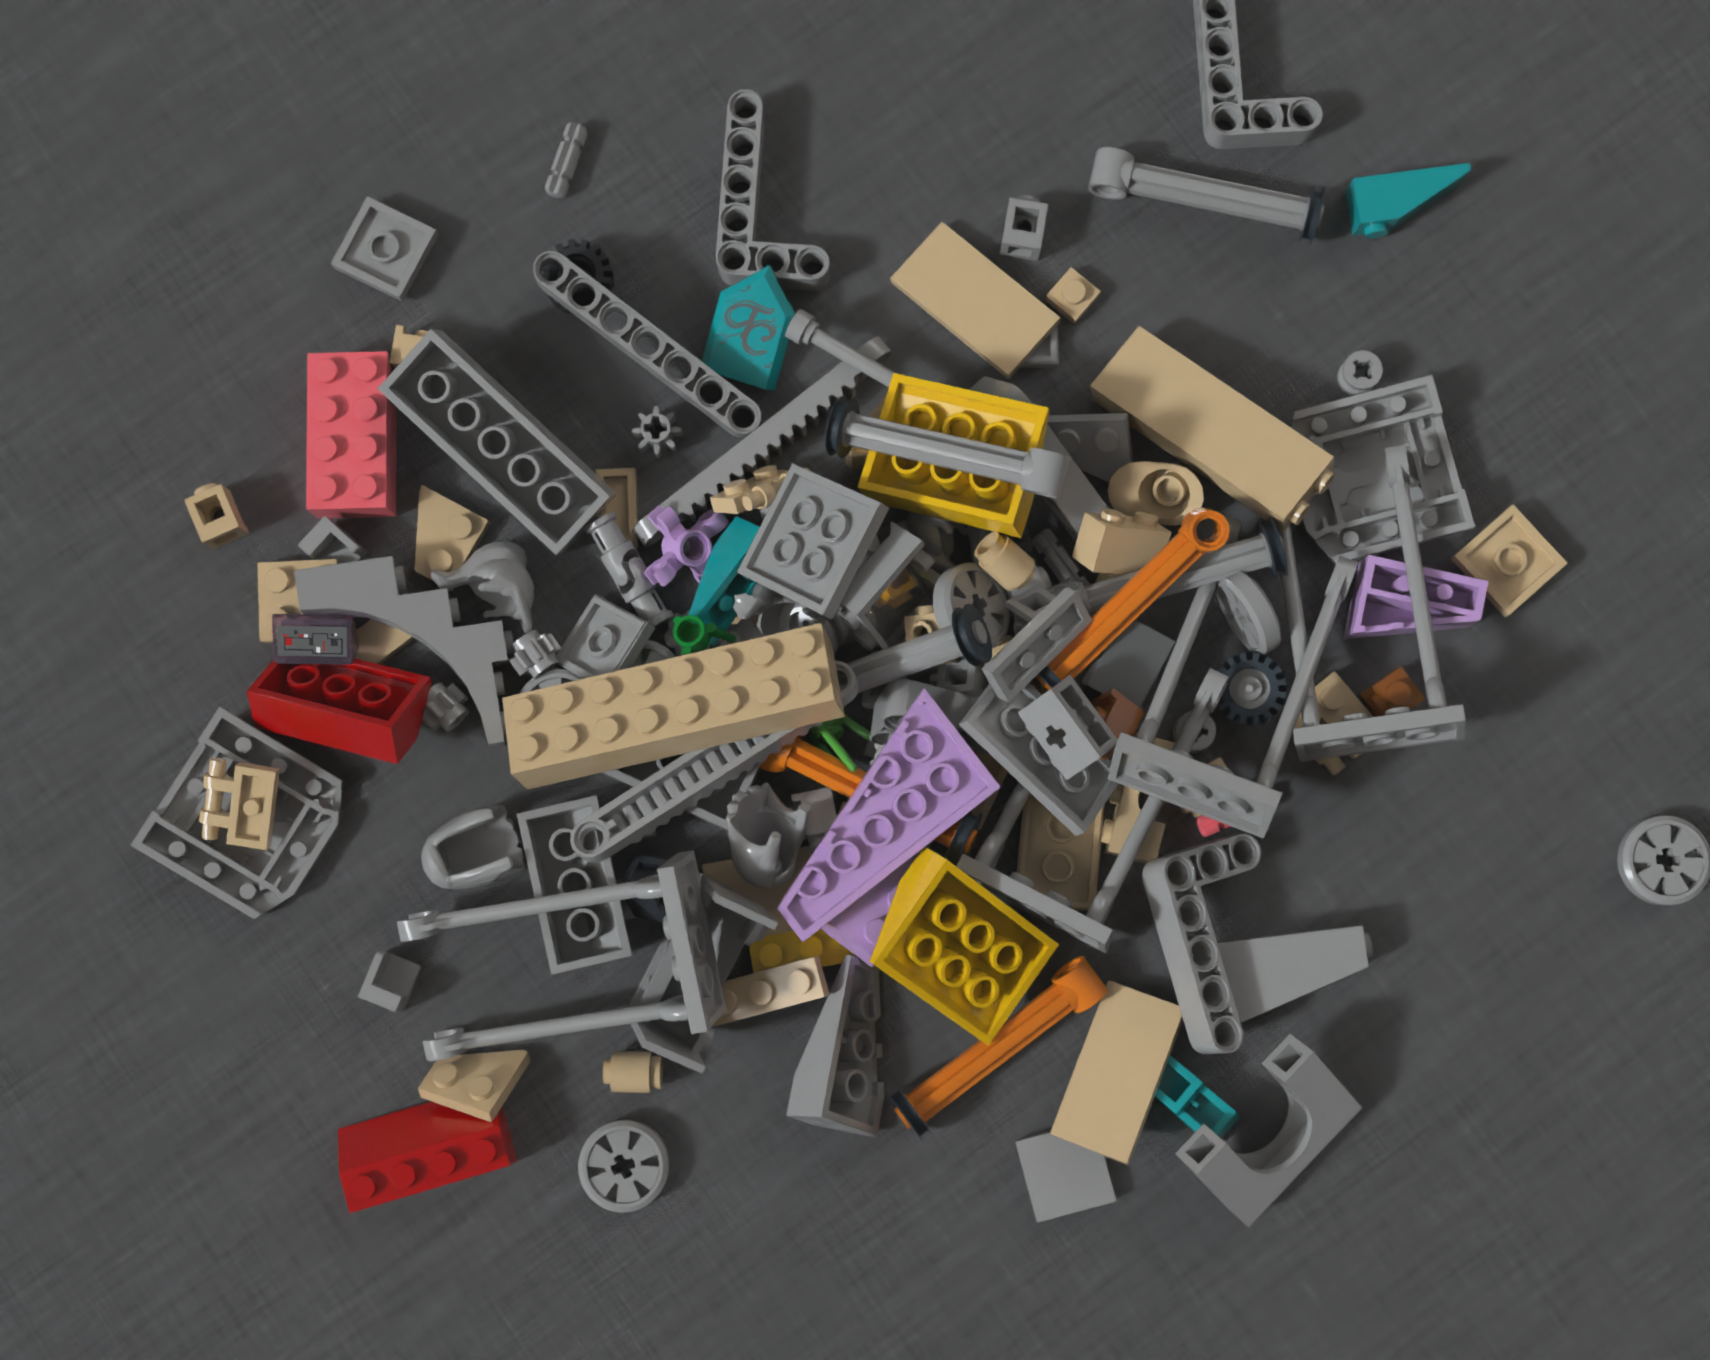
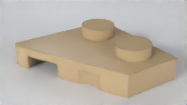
[415,485,491,591]
[418,1050,531,1123]

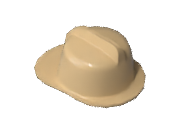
[1108,461,1204,525]

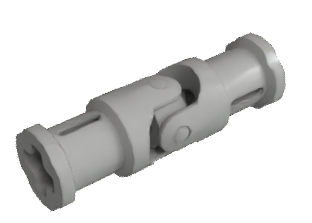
[584,511,673,627]

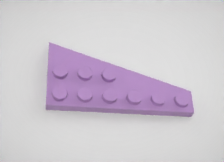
[777,688,1000,942]

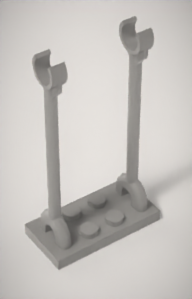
[1276,445,1466,762]
[1107,515,1359,839]
[956,662,1229,953]
[397,850,727,1061]

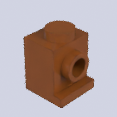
[1358,666,1425,717]
[1090,688,1145,761]

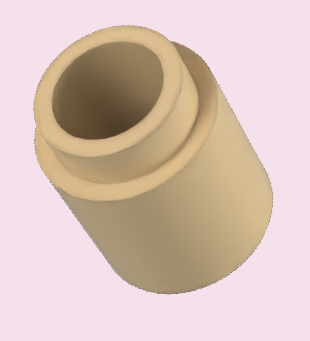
[974,532,1035,591]
[603,1051,663,1093]

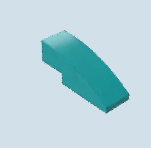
[1155,1055,1240,1139]

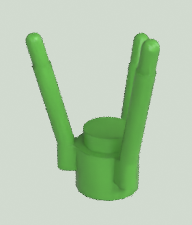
[809,712,871,800]

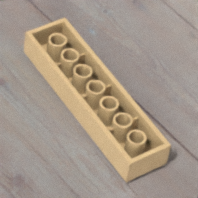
[502,623,845,789]

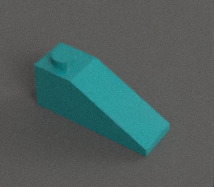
[1345,163,1471,239]
[689,516,760,646]

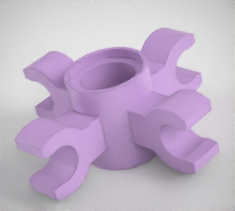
[643,505,729,586]

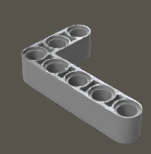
[1193,0,1323,149]
[716,89,830,291]
[969,376,1109,542]
[1142,834,1261,1054]

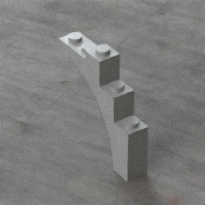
[294,556,515,748]

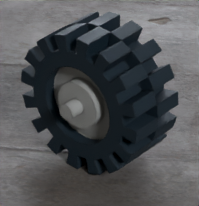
[1218,652,1288,725]

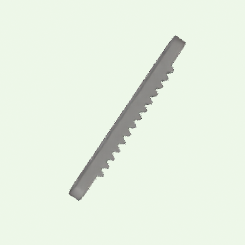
[633,336,892,547]
[570,661,859,863]

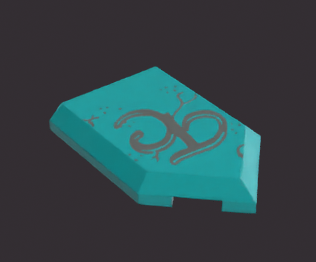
[702,265,796,391]

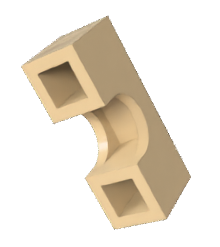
[1100,733,1175,864]

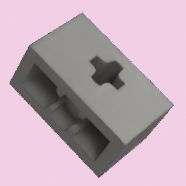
[1018,675,1118,780]

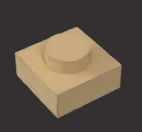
[1045,267,1101,325]

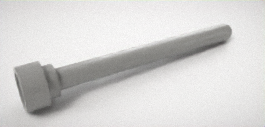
[785,309,895,387]

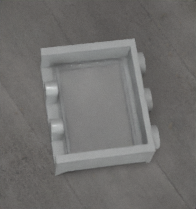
[837,522,941,655]

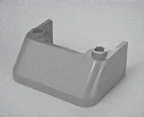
[629,873,778,1074]

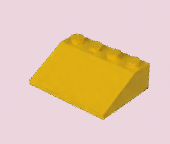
[857,373,1050,538]
[869,847,1059,1046]

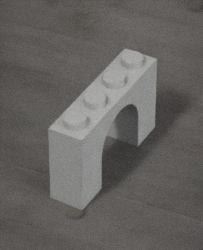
[1175,1034,1362,1228]

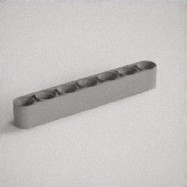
[533,251,761,438]

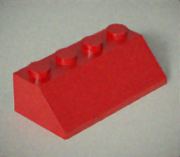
[247,655,431,764]
[338,1101,518,1214]

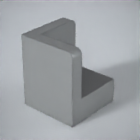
[298,516,368,563]
[358,951,421,1012]

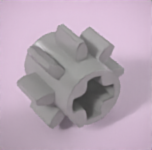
[632,406,683,458]
[509,629,562,679]
[422,682,469,732]

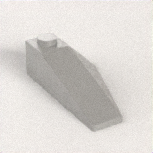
[786,955,884,1137]

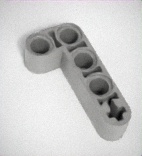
[870,679,991,756]

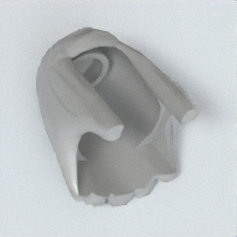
[726,783,812,888]
[421,805,525,889]

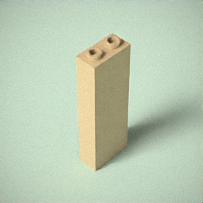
[1090,326,1335,532]

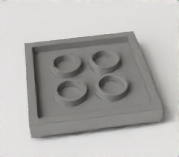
[737,463,889,620]

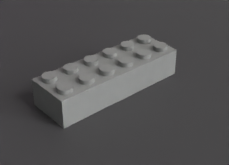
[377,329,617,555]

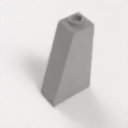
[1217,926,1373,1023]

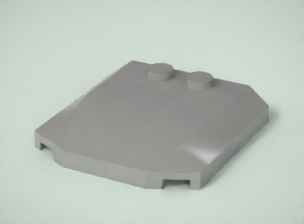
[1291,375,1475,565]
[130,707,343,919]

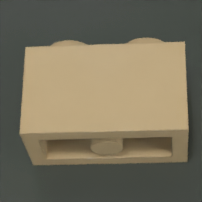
[1072,509,1172,574]

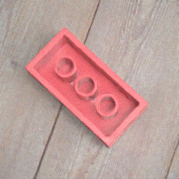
[306,351,397,519]

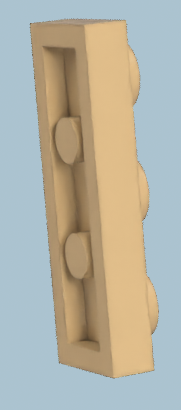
[713,956,829,1027]

